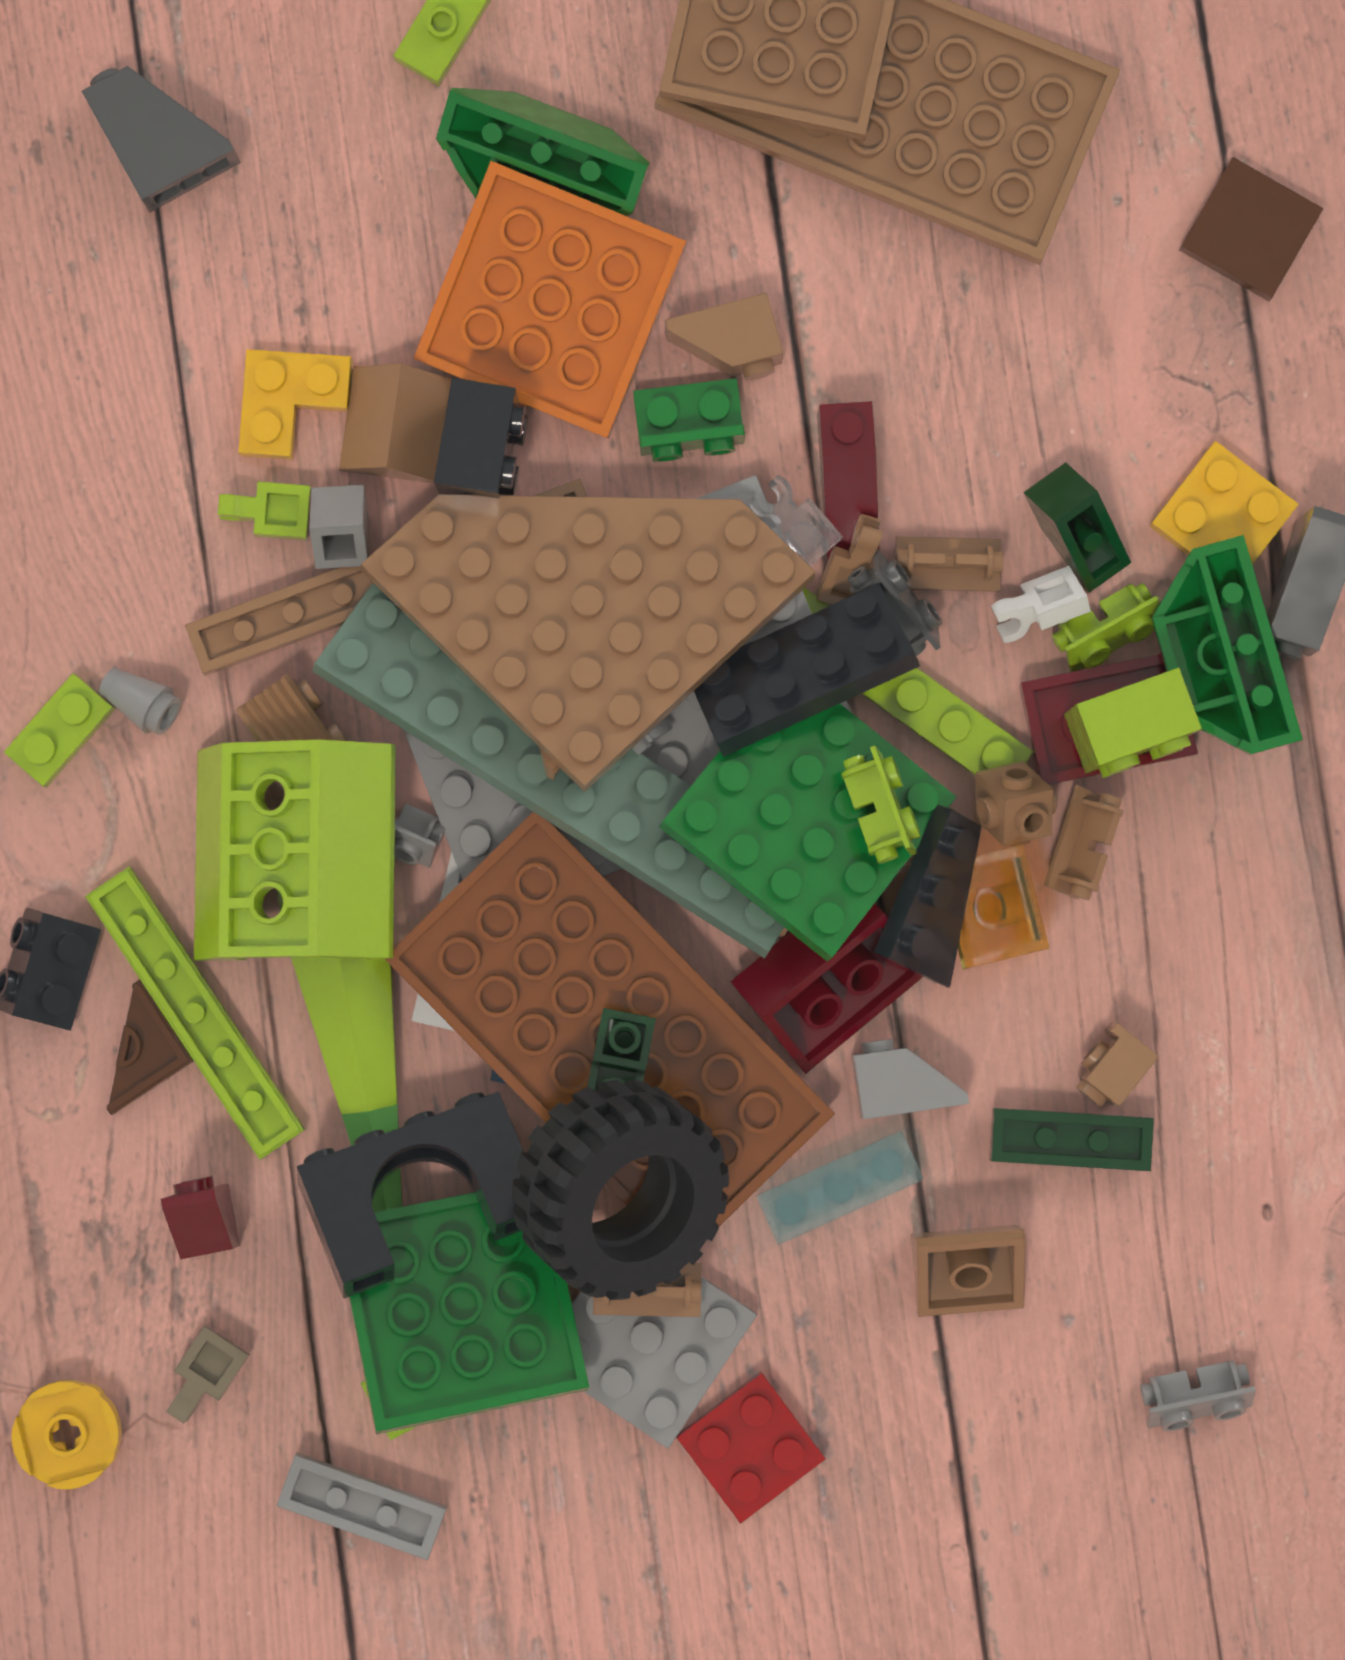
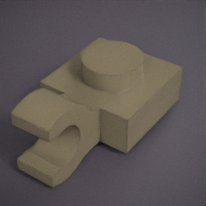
[166,1325,250,1424]

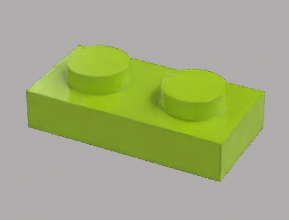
[4,673,116,788]

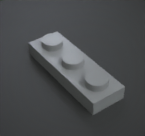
[277,1452,447,1560]

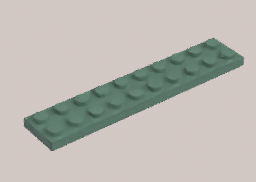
[313,584,784,959]

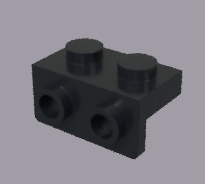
[0,908,101,1031]

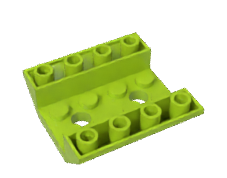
[194,739,396,961]

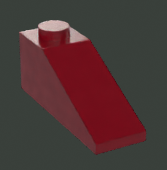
[817,401,880,562]

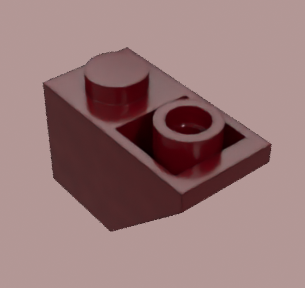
[160,1176,240,1260]

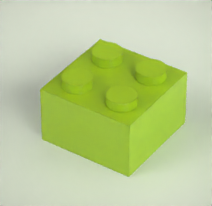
[1064,668,1202,778]

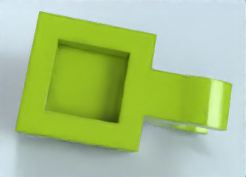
[218,481,311,541]

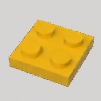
[1149,441,1299,565]

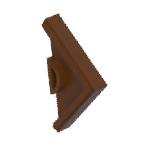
[107,979,194,1115]

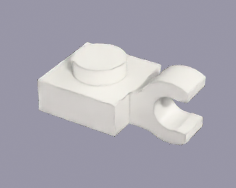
[991,566,1091,643]

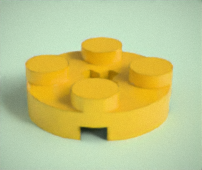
[11,1379,122,1490]

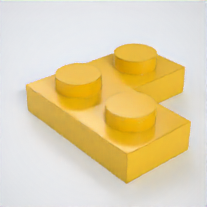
[238,349,353,460]

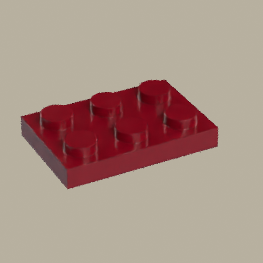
[1019,654,1198,785]

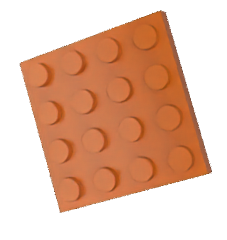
[413,161,687,438]

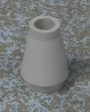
[99,667,181,735]

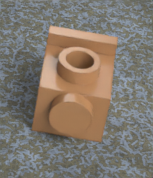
[1076,1023,1159,1107]

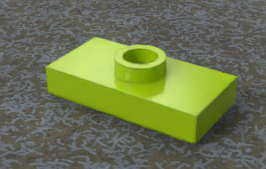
[393,0,491,87]

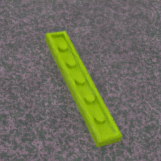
[85,867,306,1160]

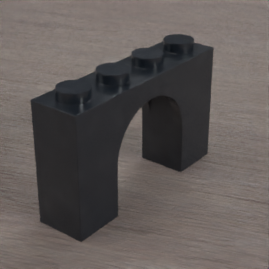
[297,1091,524,1299]

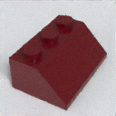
[730,903,923,1074]

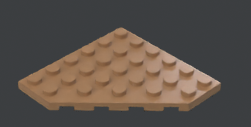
[361,494,815,792]

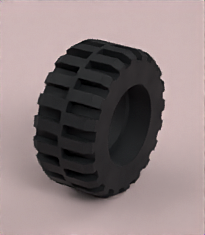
[512,1080,729,1300]

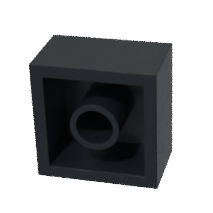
[434,377,528,498]

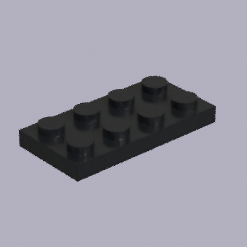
[694,583,920,757]

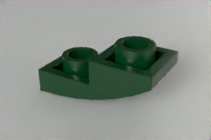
[587,1008,656,1091]

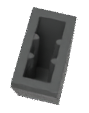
[82,66,241,212]
[1267,506,1345,661]

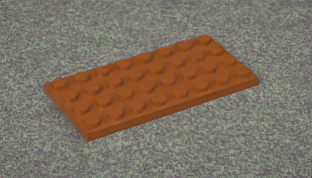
[385,812,835,1226]

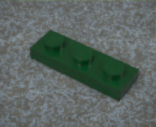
[989,1108,1154,1171]

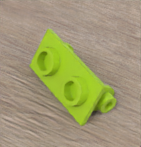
[1051,583,1160,672]
[841,746,921,864]

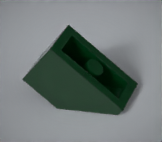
[1023,462,1131,593]

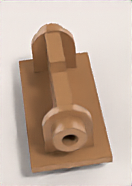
[895,536,1003,592]
[1044,785,1124,900]
[593,1263,702,1317]

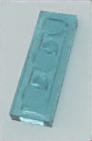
[756,1130,924,1245]

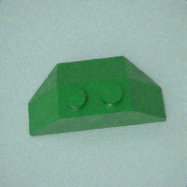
[436,87,650,216]
[1151,535,1303,755]

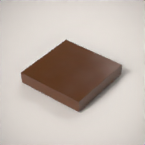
[1179,157,1324,301]

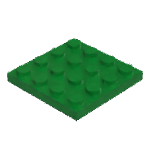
[659,704,957,962]
[349,1193,590,1435]

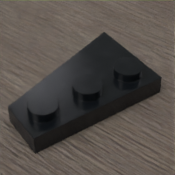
[874,804,982,988]

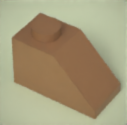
[665,293,783,380]

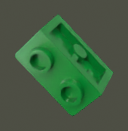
[633,378,745,462]

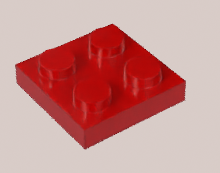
[676,1371,826,1524]

